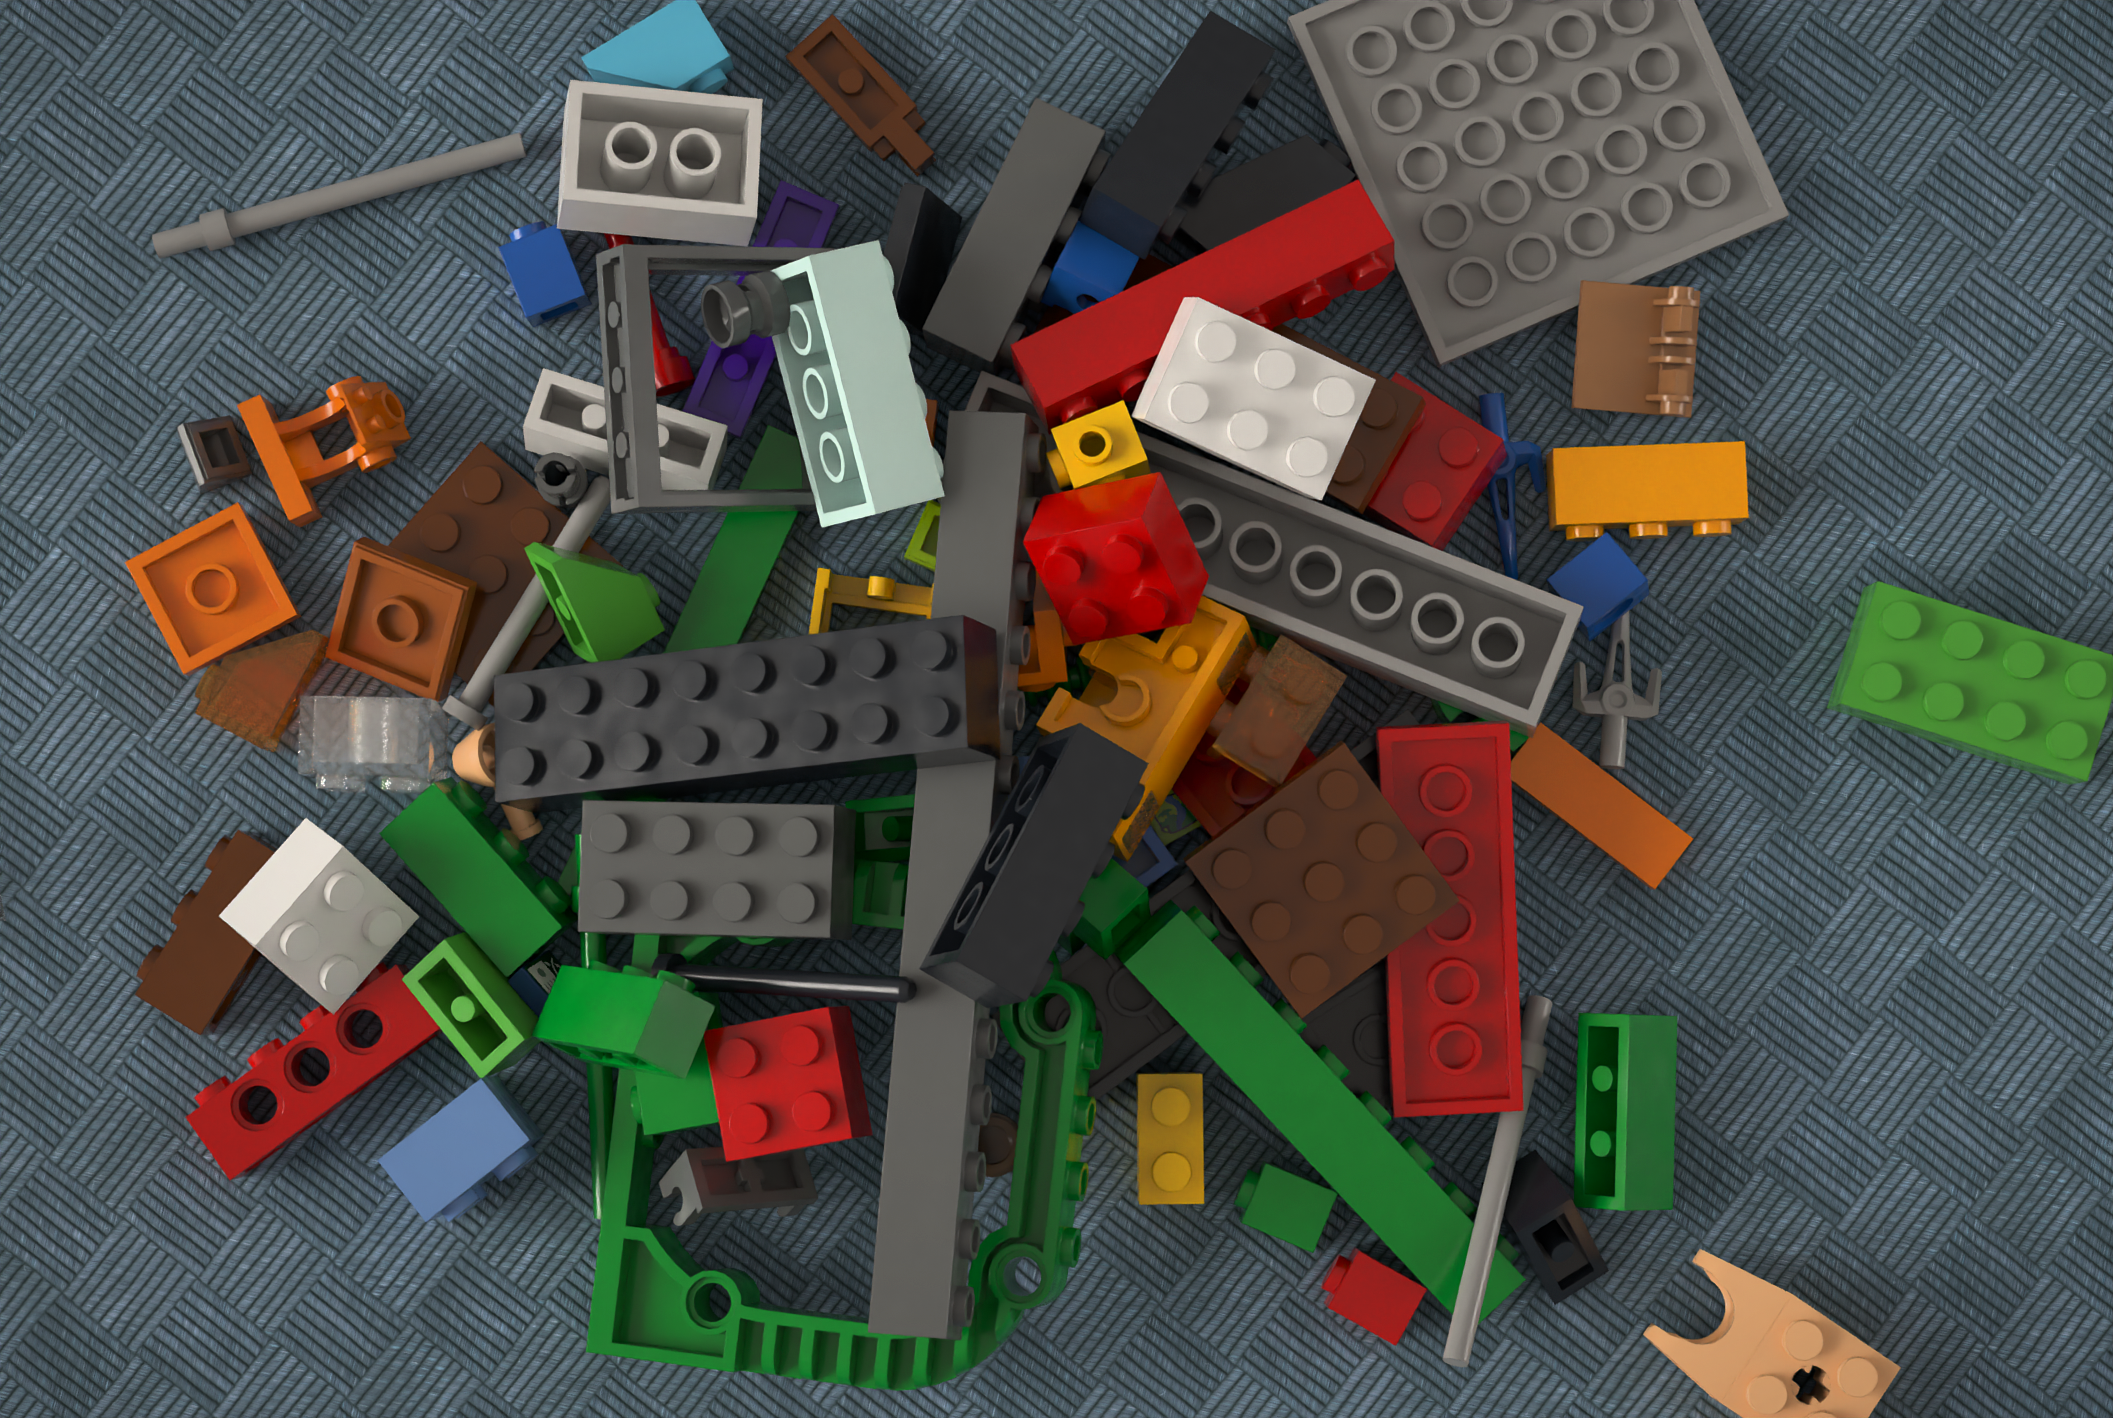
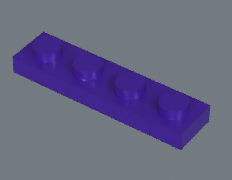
[682,180,840,440]

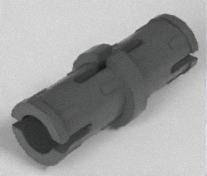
[534,452,589,509]

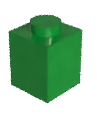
[1233,1160,1338,1253]

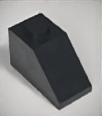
[1481,1149,1609,1305]

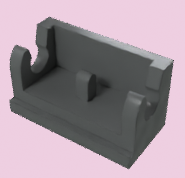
[659,1146,818,1226]

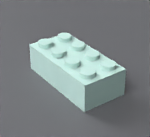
[771,240,945,527]

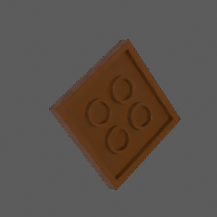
[388,441,626,707]
[1183,741,1460,1019]

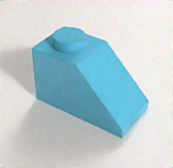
[581,0,734,94]

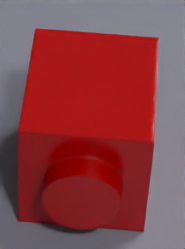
[1321,1247,1427,1346]

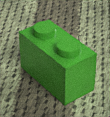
[402,932,541,1078]

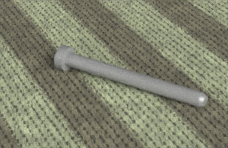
[441,475,611,731]

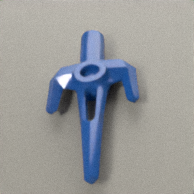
[1479,393,1546,580]

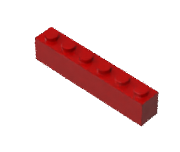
[1010,179,1395,435]

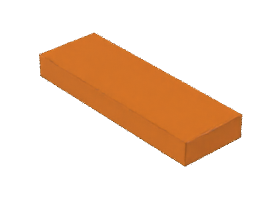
[1511,722,1693,890]

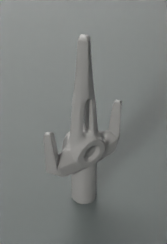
[1573,611,1662,769]

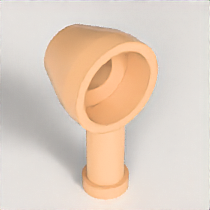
[452,723,543,840]

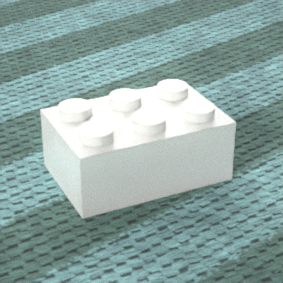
[557,80,763,247]
[1130,297,1376,501]

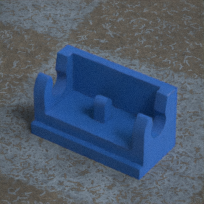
[1041,221,1140,314]

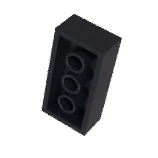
[919,723,1149,1008]

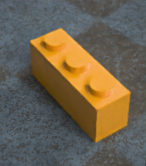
[1546,441,1749,541]

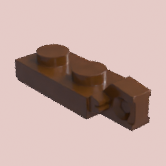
[785,14,936,177]

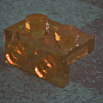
[1205,634,1347,788]

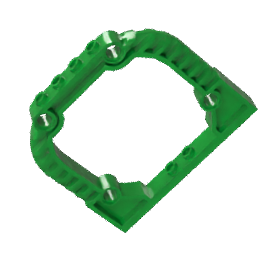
[586,859,1103,1391]

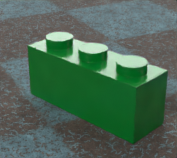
[379,777,578,977]
[531,960,715,1080]
[1574,1013,1678,1211]

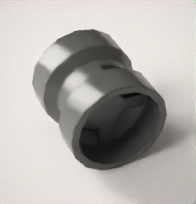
[701,270,790,348]

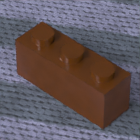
[135,830,278,1035]

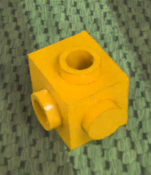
[1046,400,1151,489]

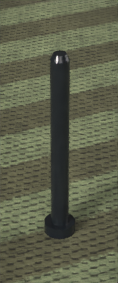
[651,953,917,1003]

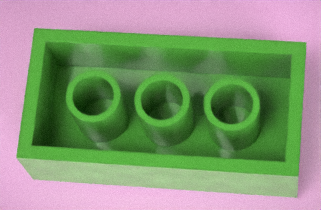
[1827,581,2113,785]

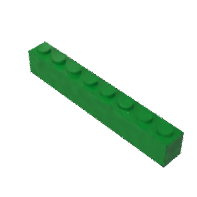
[1114,899,1526,1324]

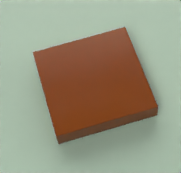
[325,537,478,703]

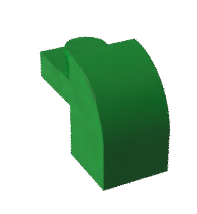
[1057,858,1151,960]

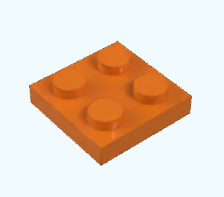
[125,502,301,676]

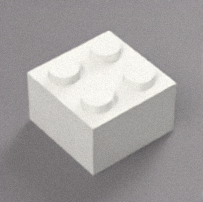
[219,818,419,1015]

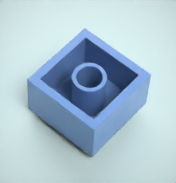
[378,1075,544,1222]

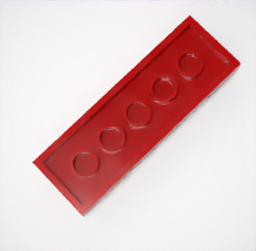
[1376,721,1524,1118]

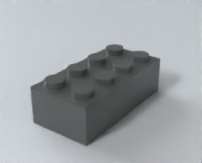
[922,98,1111,376]
[578,801,856,940]

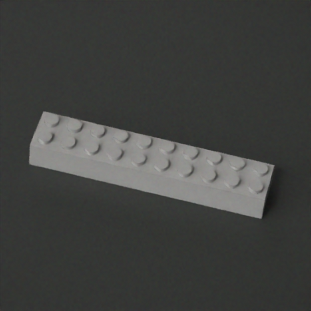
[937,371,1584,738]

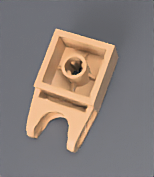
[1643,1249,1901,1418]

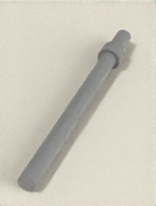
[152,132,527,259]
[1442,995,1552,1367]

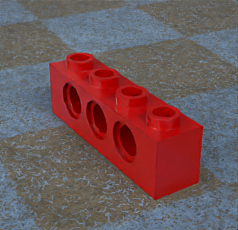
[185,962,443,1180]

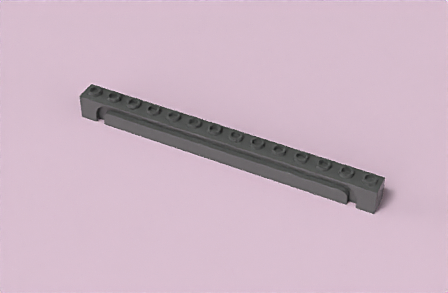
[868,410,1047,1340]

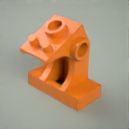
[237,376,411,527]

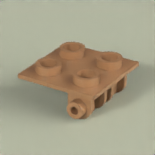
[1571,280,1700,418]

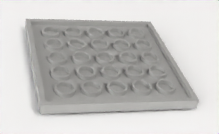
[1287,0,1789,367]

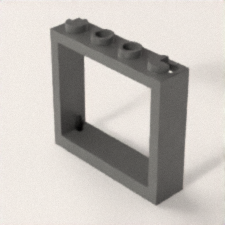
[596,244,834,514]

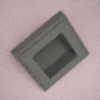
[177,415,252,495]

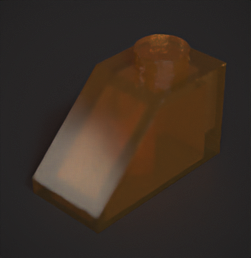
[195,629,330,752]

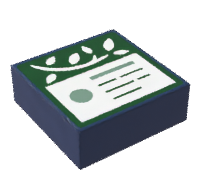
[508,950,562,1018]

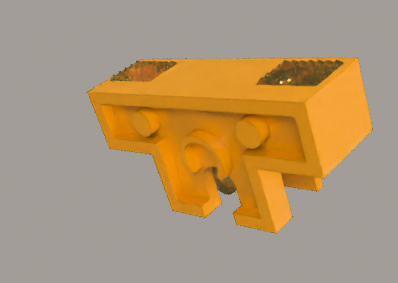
[1036,596,1257,862]

